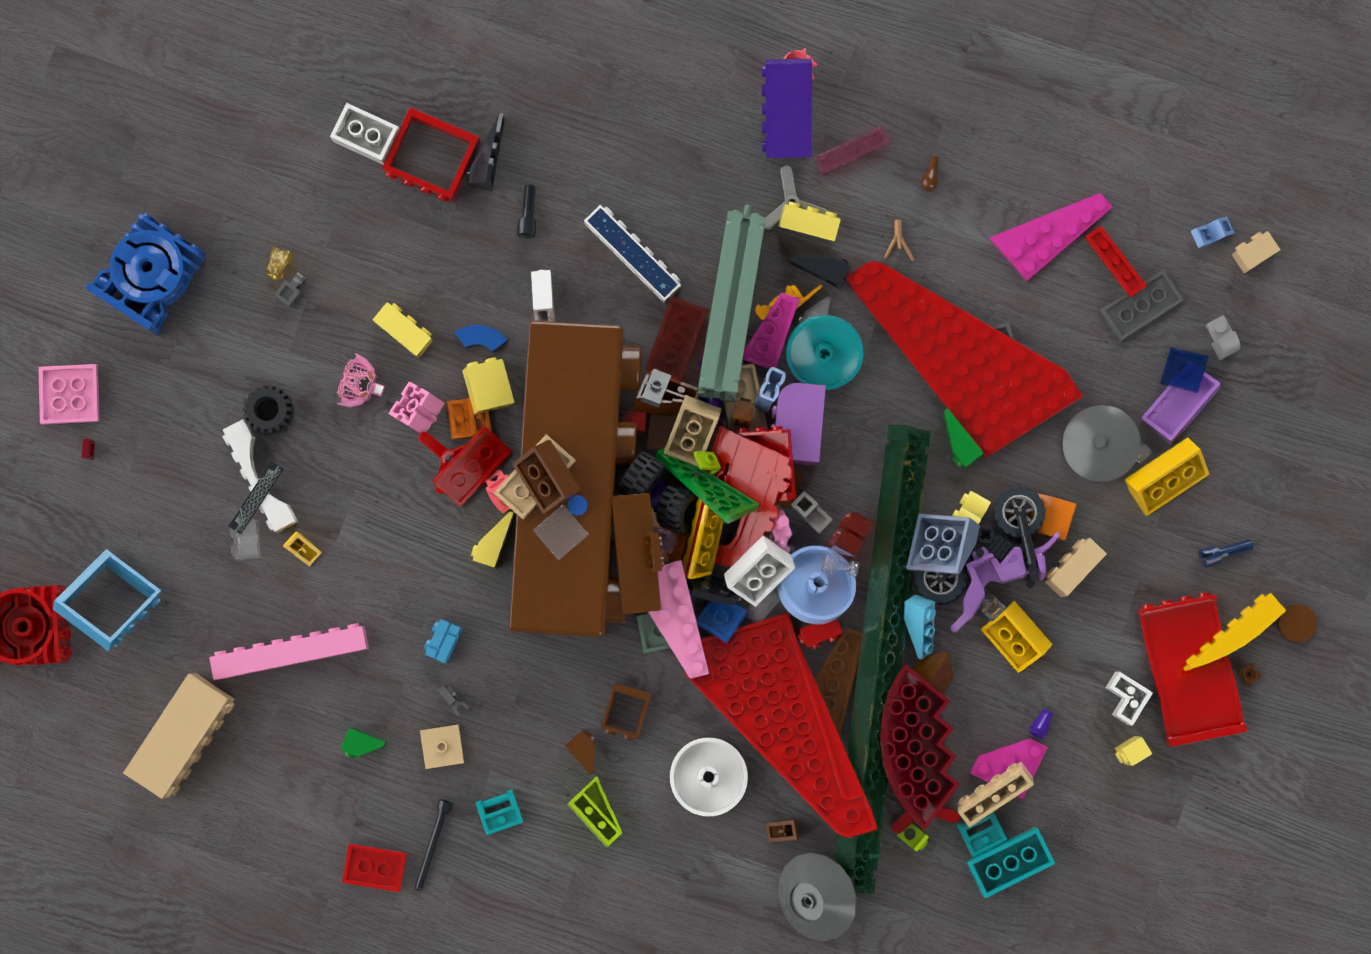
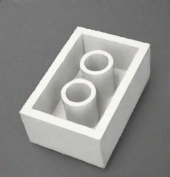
[330,103,400,165]
[724,535,795,607]

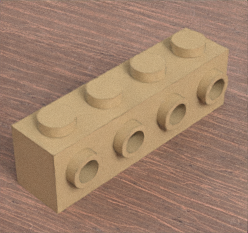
[957,762,1034,827]

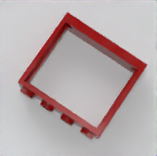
[382,107,481,202]

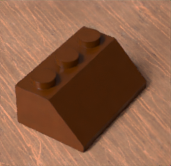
[513,440,581,514]

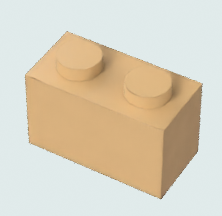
[1232,231,1280,273]

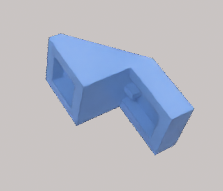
[1191,216,1235,248]

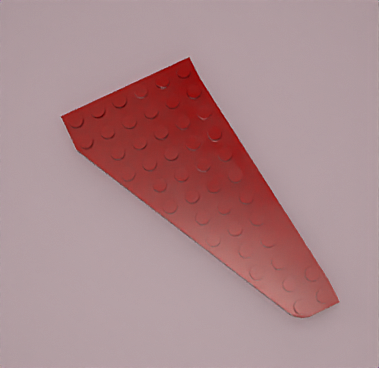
[845,261,1083,458]

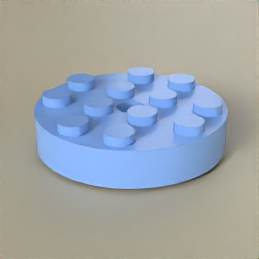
[777,546,856,624]

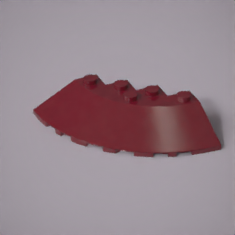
[880,664,960,830]

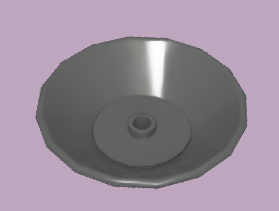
[778,852,857,941]

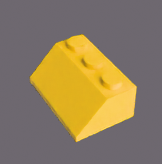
[980,601,1053,673]

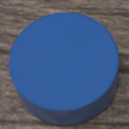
[568,495,588,516]

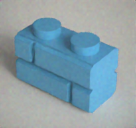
[424,619,463,664]

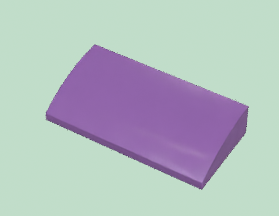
[1141,362,1221,445]

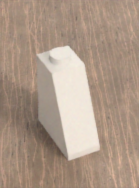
[531,270,555,321]

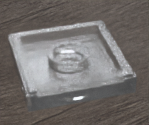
[533,505,589,560]

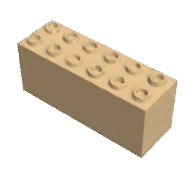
[123,673,235,799]

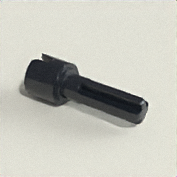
[517,184,537,239]

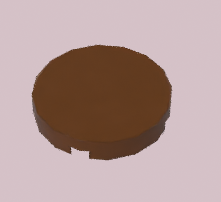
[1278,604,1317,643]

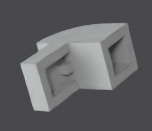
[1205,315,1240,360]
[791,491,833,534]

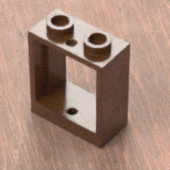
[601,683,652,741]

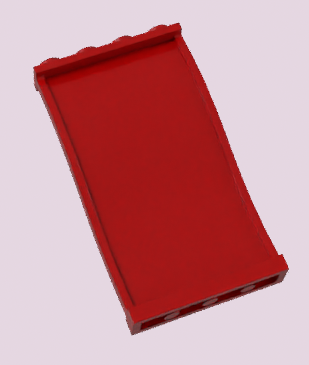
[1137,592,1247,747]

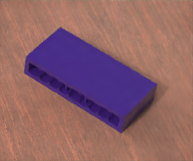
[761,58,812,158]

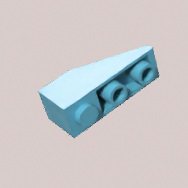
[904,595,936,660]

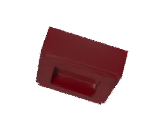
[81,439,95,460]

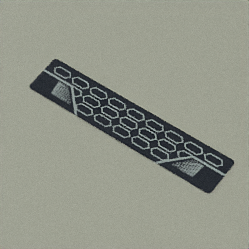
[229,461,284,534]

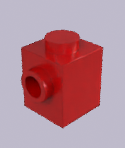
[622,411,647,433]

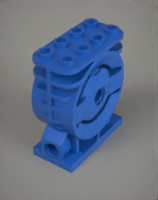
[85,213,207,336]

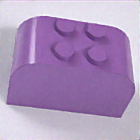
[770,383,826,466]

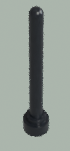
[415,799,454,891]

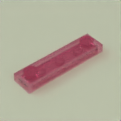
[814,126,890,176]

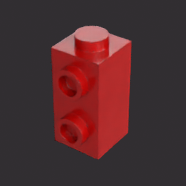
[797,619,843,649]

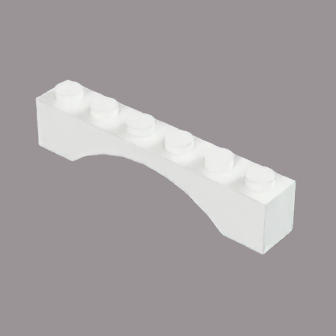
[223,419,298,533]

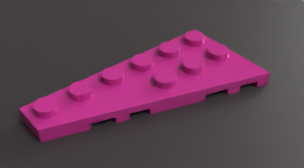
[989,193,1112,281]

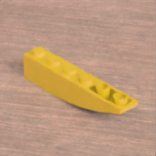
[1183,593,1286,671]

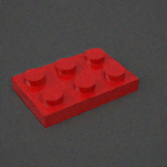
[342,843,407,892]

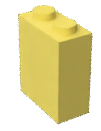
[462,357,515,415]

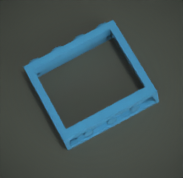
[53,549,161,651]

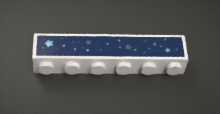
[584,205,681,304]

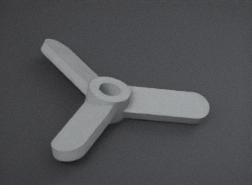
[764,165,827,230]

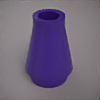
[1029,709,1053,739]

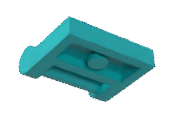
[476,789,524,836]
[956,812,1007,857]

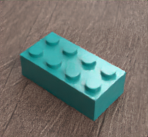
[965,827,1055,898]

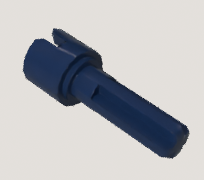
[1198,539,1253,568]

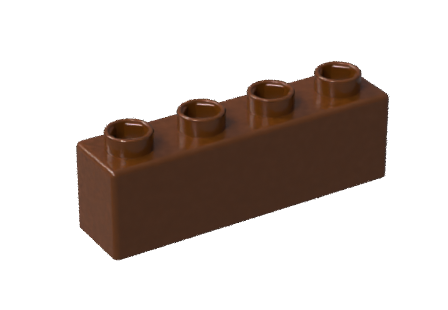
[509,320,642,638]

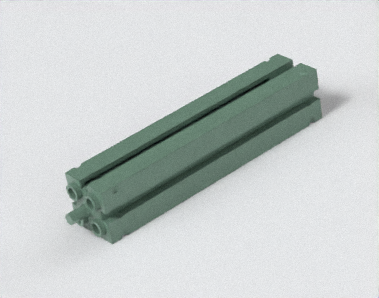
[697,205,766,403]

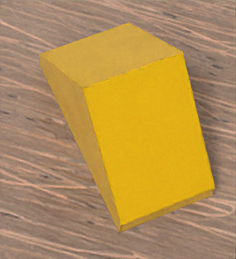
[283,531,322,567]

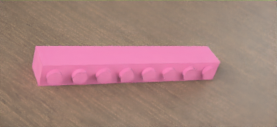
[209,623,369,680]

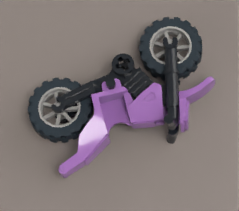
[915,487,1060,633]

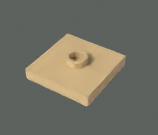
[420,724,465,769]

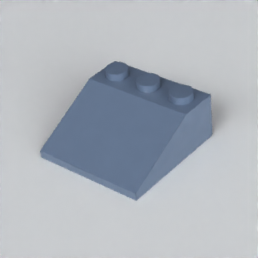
[906,514,980,574]

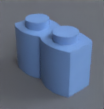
[754,367,785,413]

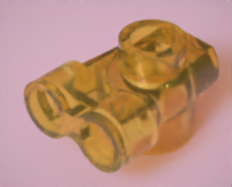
[265,247,294,279]

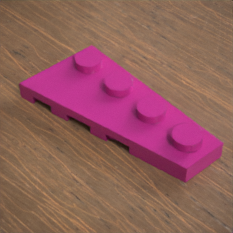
[743,293,800,369]

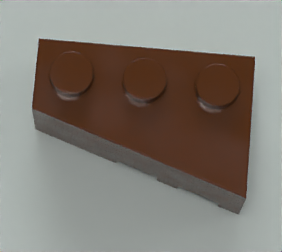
[633,370,699,415]

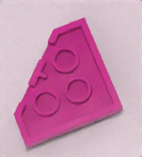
[970,738,1048,799]

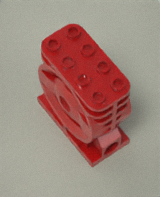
[0,585,72,665]

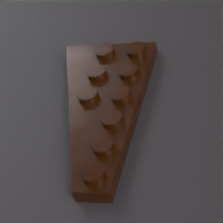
[814,628,865,737]

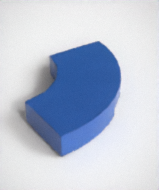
[454,325,508,352]

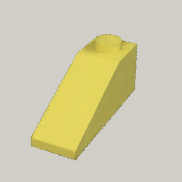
[471,512,515,568]

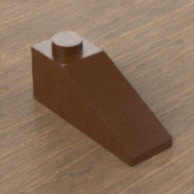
[731,398,755,428]

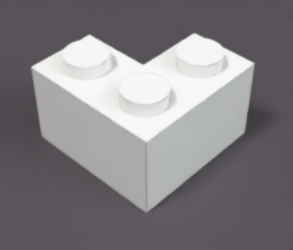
[1105,672,1153,726]

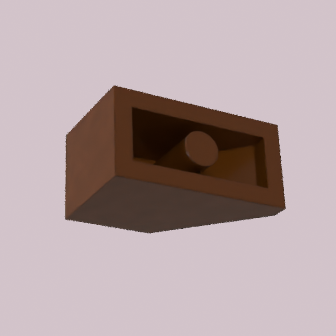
[565,730,596,775]

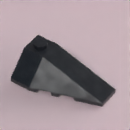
[466,113,505,191]

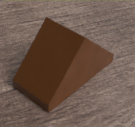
[765,818,799,842]

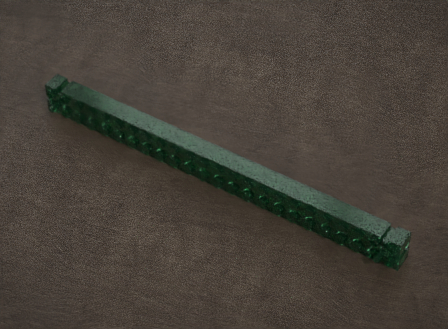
[834,425,931,894]

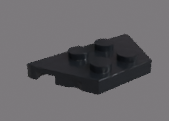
[685,575,743,606]

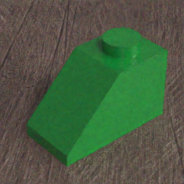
[340,727,387,759]

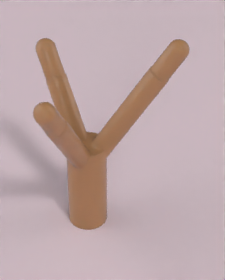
[884,220,915,261]

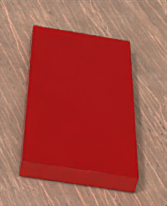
[432,425,513,507]

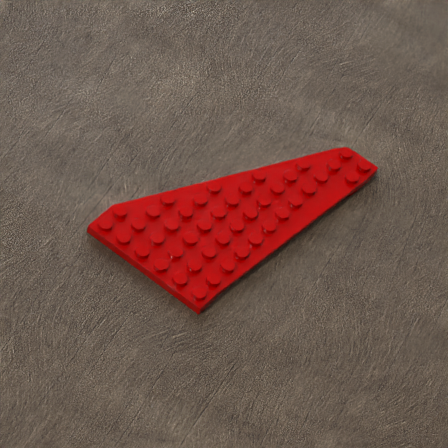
[684,613,877,838]

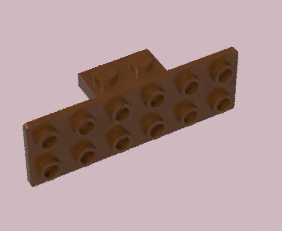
[612,493,664,614]

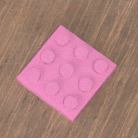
[39,364,99,425]

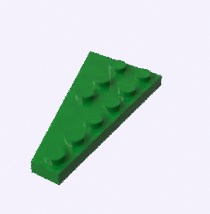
[655,448,759,524]

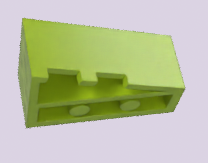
[567,777,622,847]

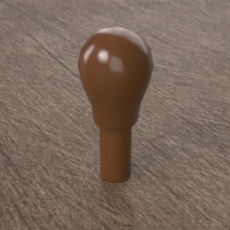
[921,155,939,192]

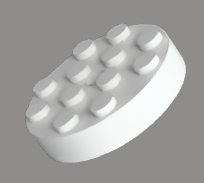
[670,737,748,816]

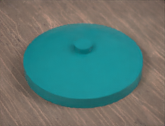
[786,315,863,390]

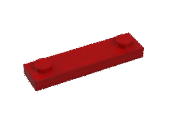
[1085,226,1147,298]

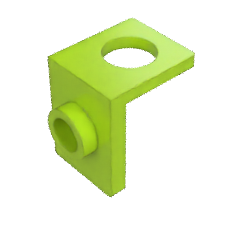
[693,451,721,475]
[897,823,929,852]

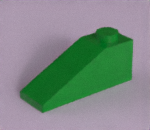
[942,408,983,469]

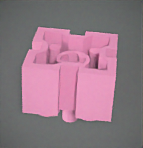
[388,382,445,433]

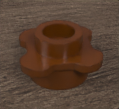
[1237,663,1261,686]

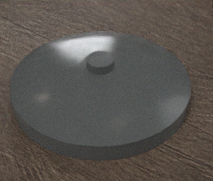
[1063,405,1141,482]

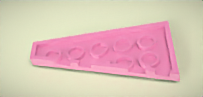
[648,560,709,678]

